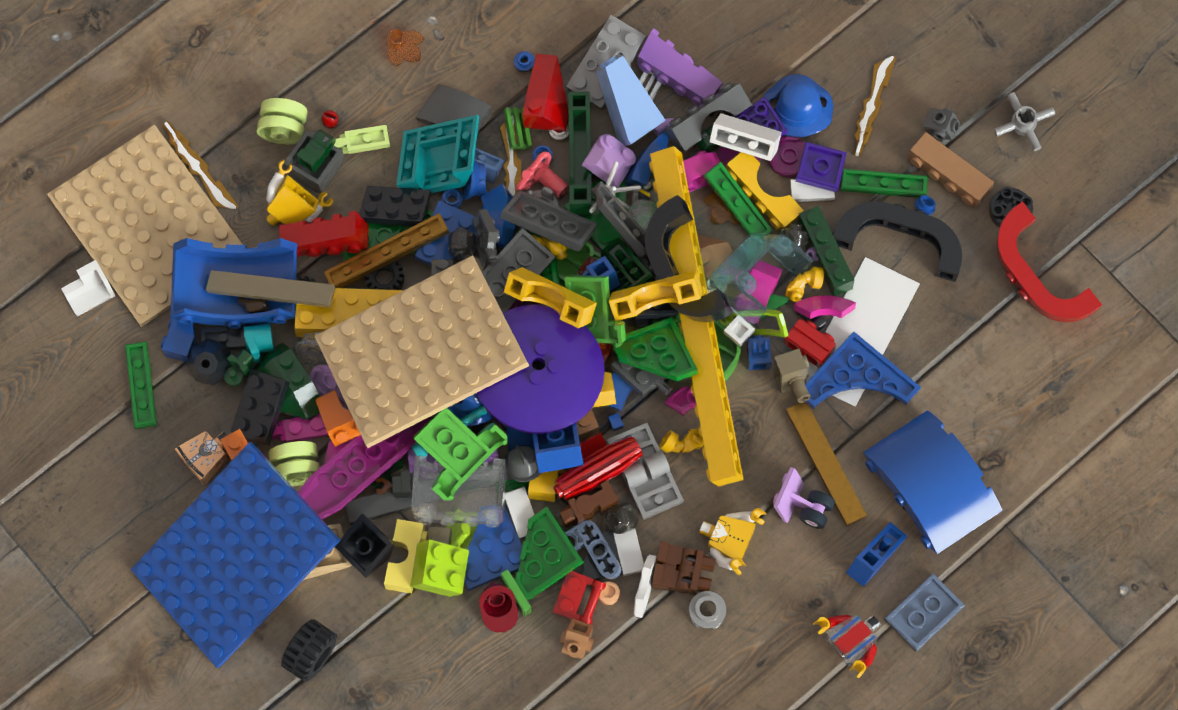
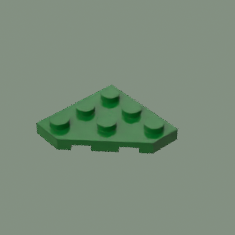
[564,179,627,251]
[611,317,698,381]
[515,507,584,601]

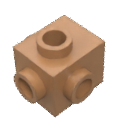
[560,619,594,659]

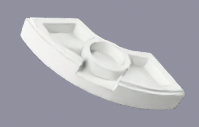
[634,554,657,618]

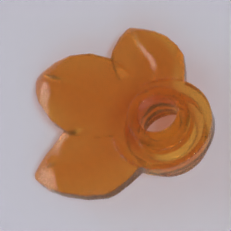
[387,29,424,66]
[704,191,739,226]

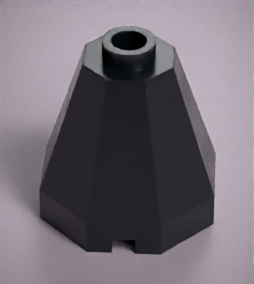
[187,338,231,386]

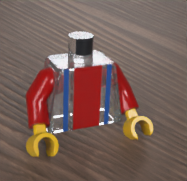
[813,614,881,678]

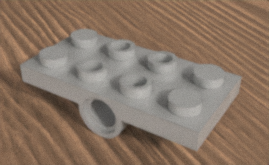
[566,15,647,109]
[607,423,684,520]

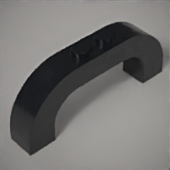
[645,195,733,322]
[833,201,962,282]

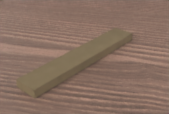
[206,270,335,308]

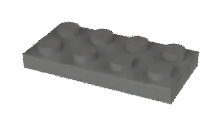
[500,190,597,252]
[482,228,556,313]

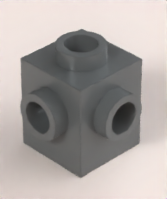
[923,108,960,140]

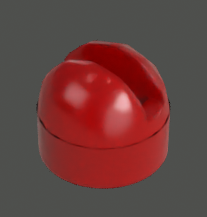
[321,110,339,129]

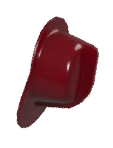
[479,581,518,633]

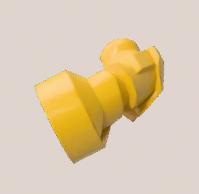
[532,235,568,260]
[785,266,824,302]
[659,429,704,454]

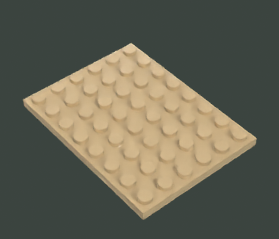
[47,124,243,327]
[315,255,529,448]

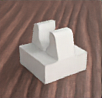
[724,315,755,347]

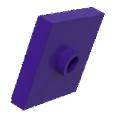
[795,142,847,193]

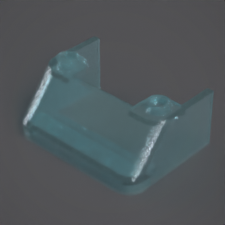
[707,233,814,327]

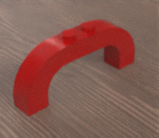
[996,201,1102,322]

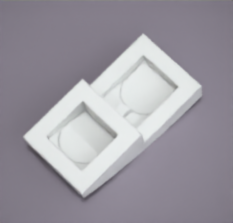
[503,486,534,538]

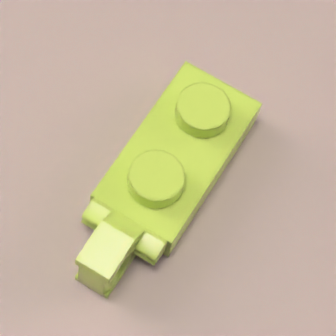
[334,125,390,154]

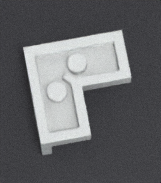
[61,260,115,316]

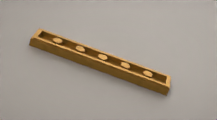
[324,213,450,288]
[786,402,867,527]

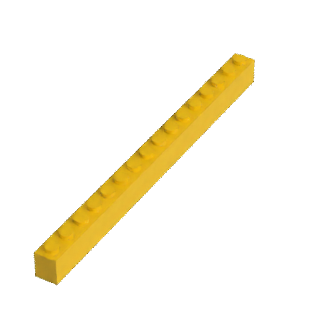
[649,146,744,487]

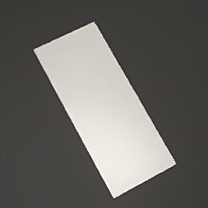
[806,257,920,406]

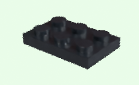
[359,185,431,227]
[230,369,290,445]

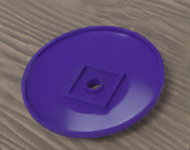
[476,305,604,434]

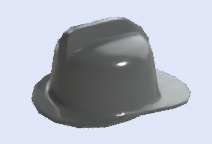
[503,445,541,482]

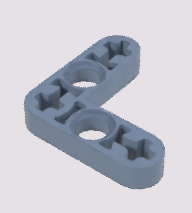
[565,520,621,580]

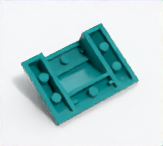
[396,115,479,193]

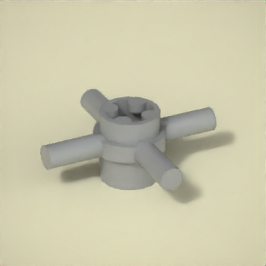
[993,92,1055,151]

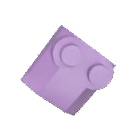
[582,134,636,188]

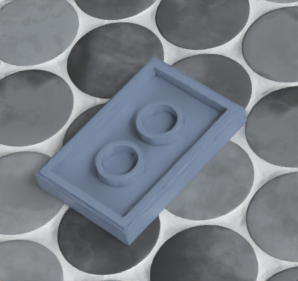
[884,574,965,652]

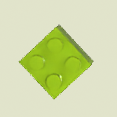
[410,539,469,597]

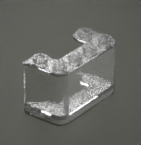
[411,456,507,527]

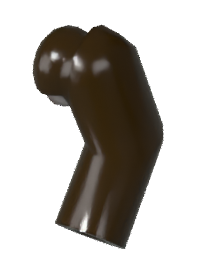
[237,297,269,314]

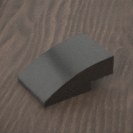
[415,84,492,134]

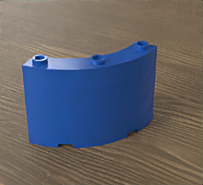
[170,238,297,329]
[863,410,1002,554]

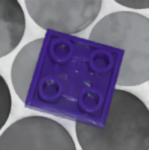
[733,96,788,136]

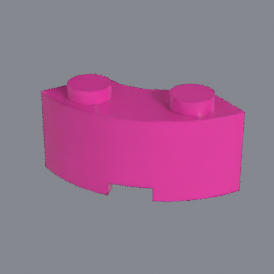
[683,151,720,193]
[733,260,782,324]

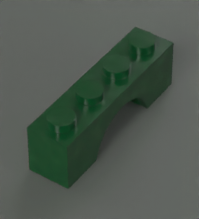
[798,206,855,296]

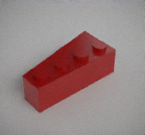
[279,211,369,258]

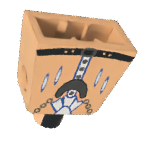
[175,431,228,485]

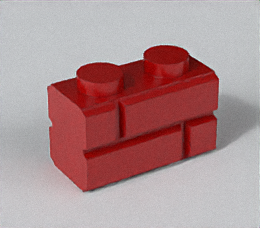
[784,318,836,369]

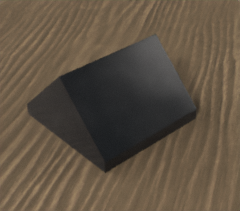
[335,514,394,578]

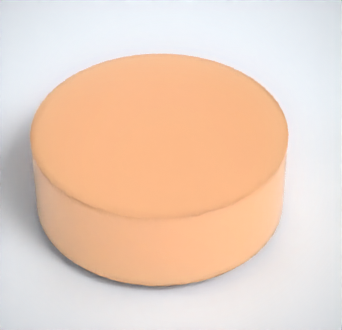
[599,581,620,605]

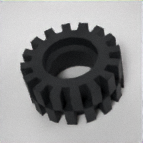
[364,260,405,290]

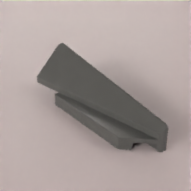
[591,181,653,276]

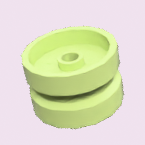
[257,98,308,145]
[268,441,320,487]

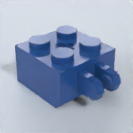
[532,423,583,473]

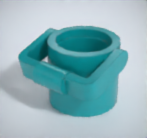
[244,323,274,364]

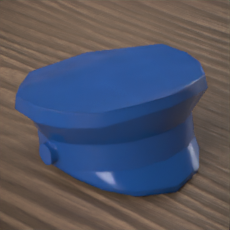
[463,160,487,200]

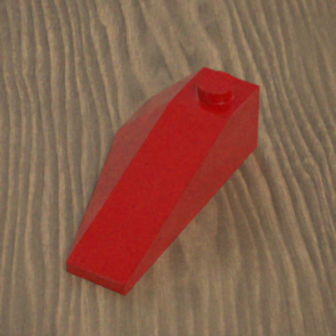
[522,54,569,132]

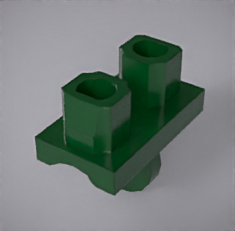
[224,349,257,386]

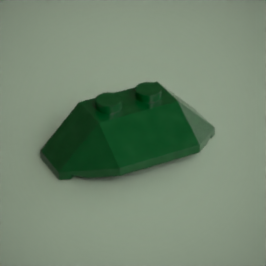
[601,237,655,295]
[257,342,320,421]

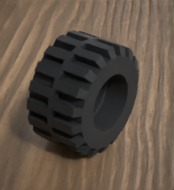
[281,619,337,682]

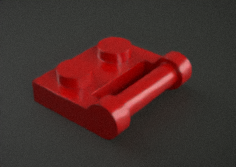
[553,571,606,624]

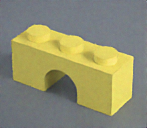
[384,519,428,594]

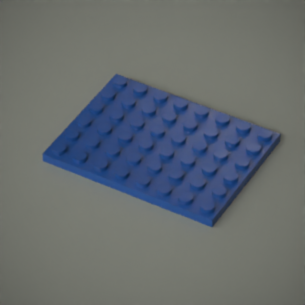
[131,443,341,668]

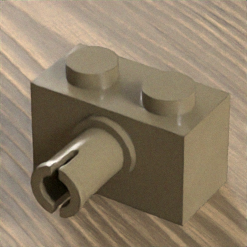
[773,349,811,403]

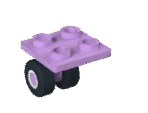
[773,467,835,529]

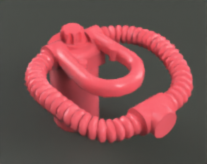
[515,152,569,199]

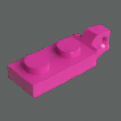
[271,414,329,443]

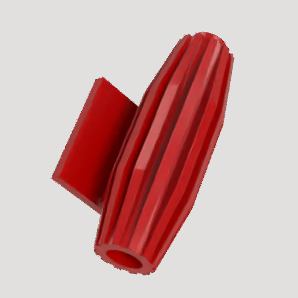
[553,432,643,500]

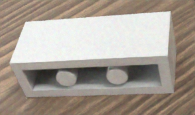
[710,113,782,161]

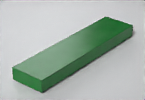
[703,162,772,244]
[840,169,928,198]
[125,341,157,429]

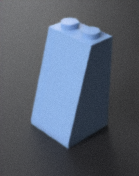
[596,56,665,146]

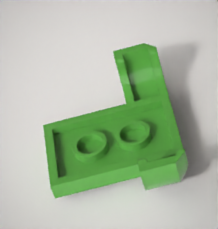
[564,275,626,348]
[413,408,507,500]

